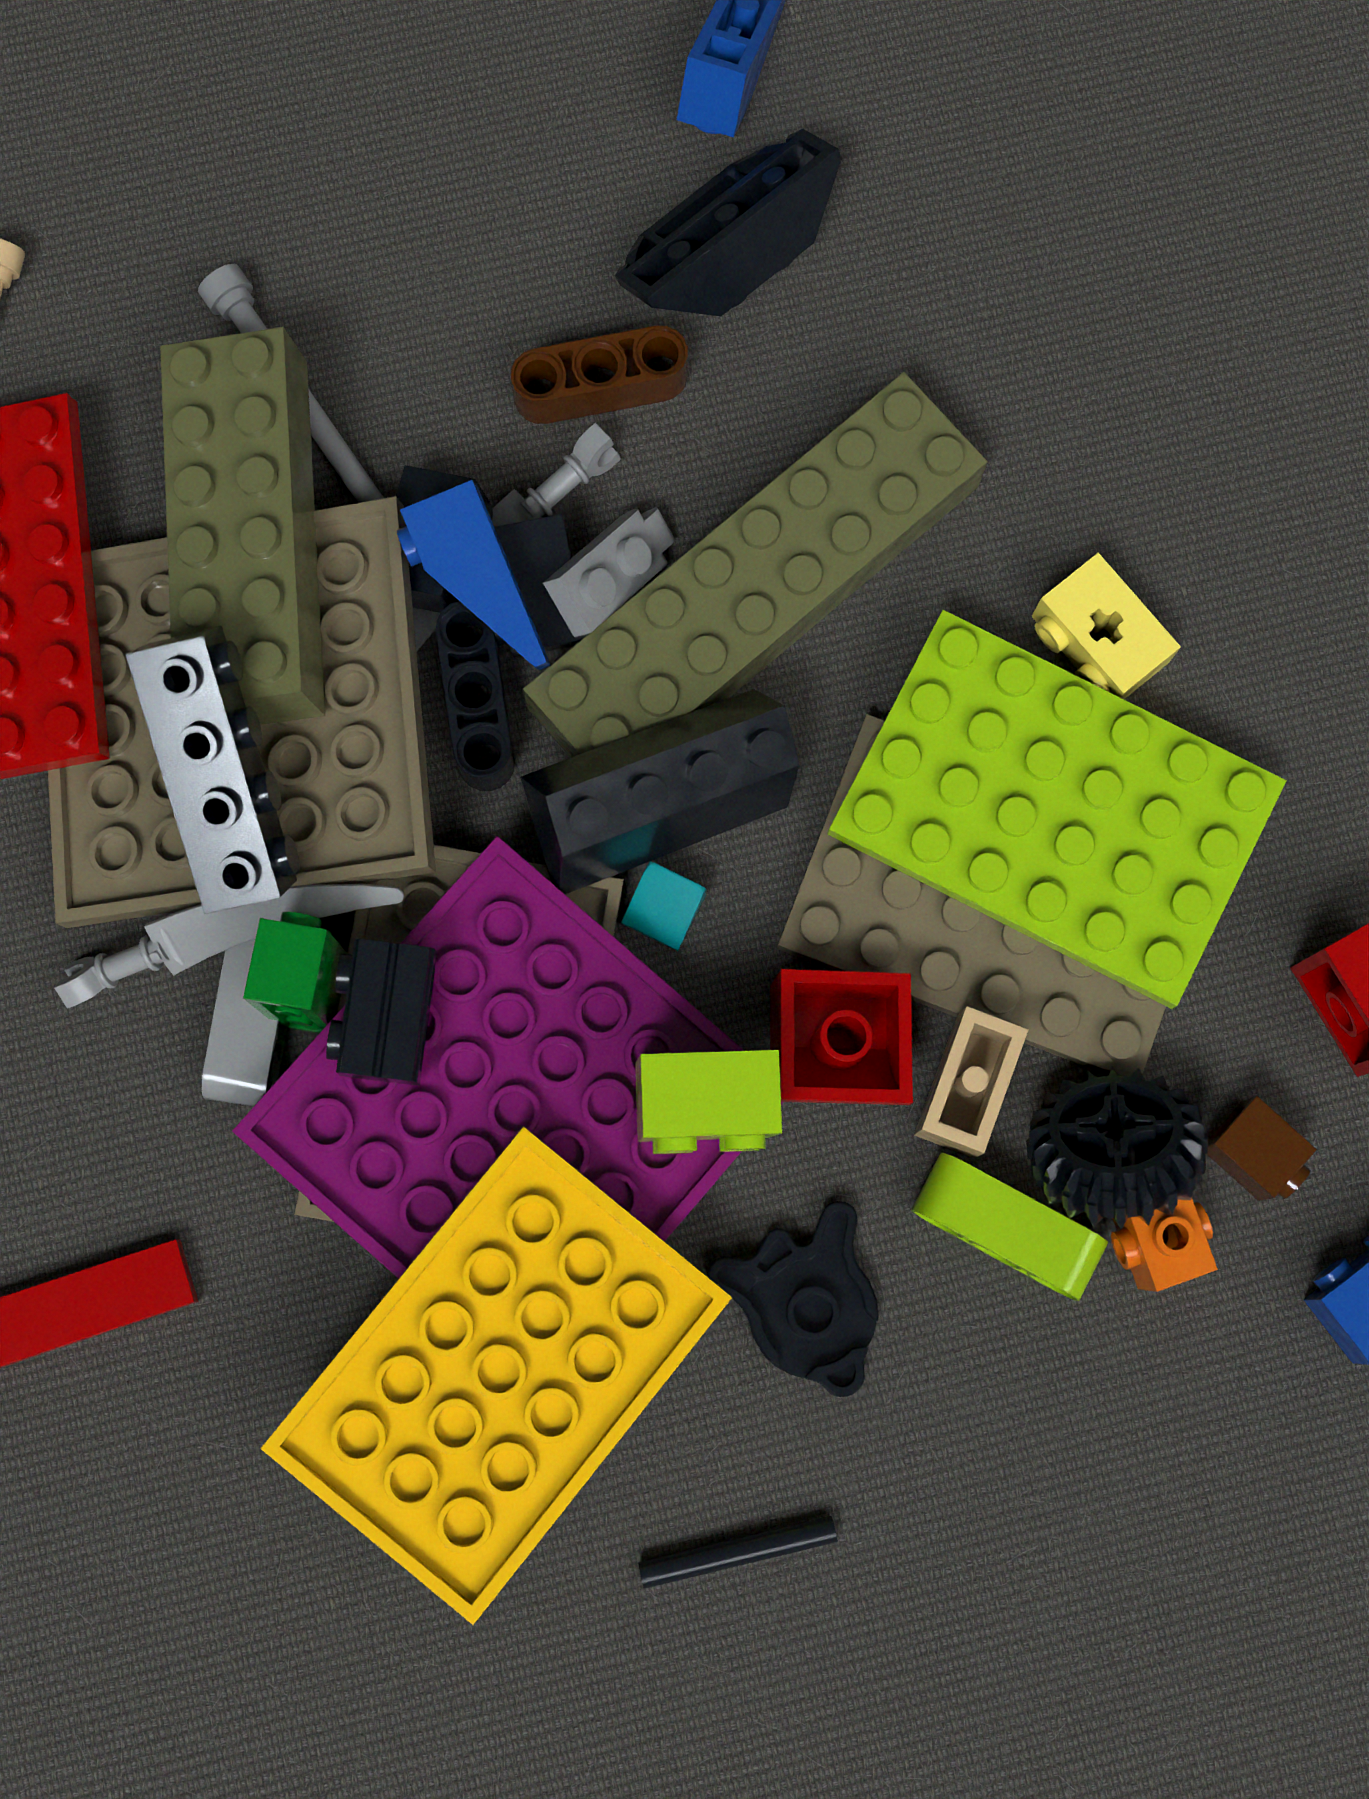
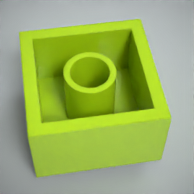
[635,1050,782,1154]

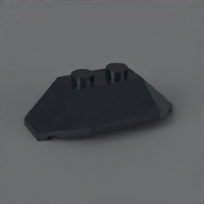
[615,129,842,317]

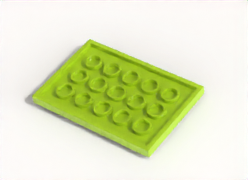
[827,610,1287,1009]

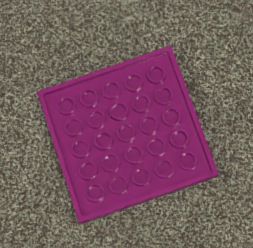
[232,836,784,1279]

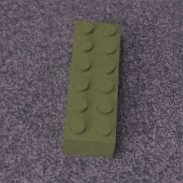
[160,327,325,725]

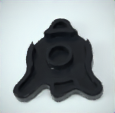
[706,1201,878,1397]

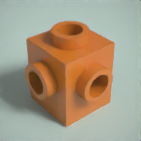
[1111,1198,1218,1292]

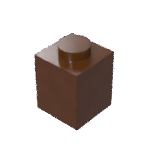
[1207,1096,1317,1201]

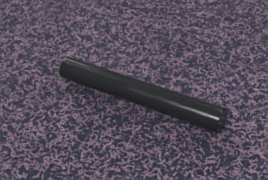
[638,1516,838,1589]

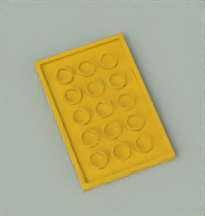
[260,1127,732,1625]

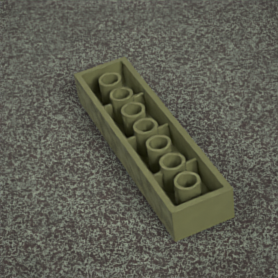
[523,372,988,757]

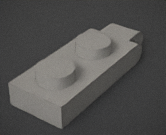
[543,507,675,637]

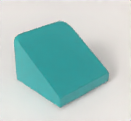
[621,861,707,952]

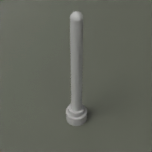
[198,264,384,503]

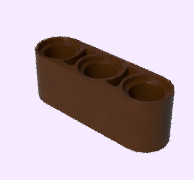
[511,326,688,424]

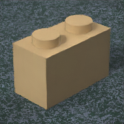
[914,1006,1028,1158]

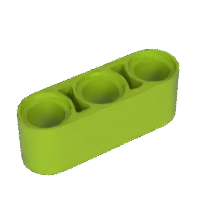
[911,1153,1109,1301]

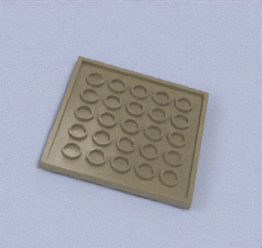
[48,496,436,928]

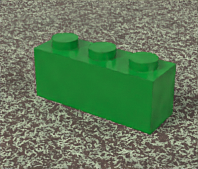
[243,912,348,1034]

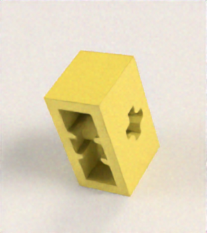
[1032,552,1181,699]

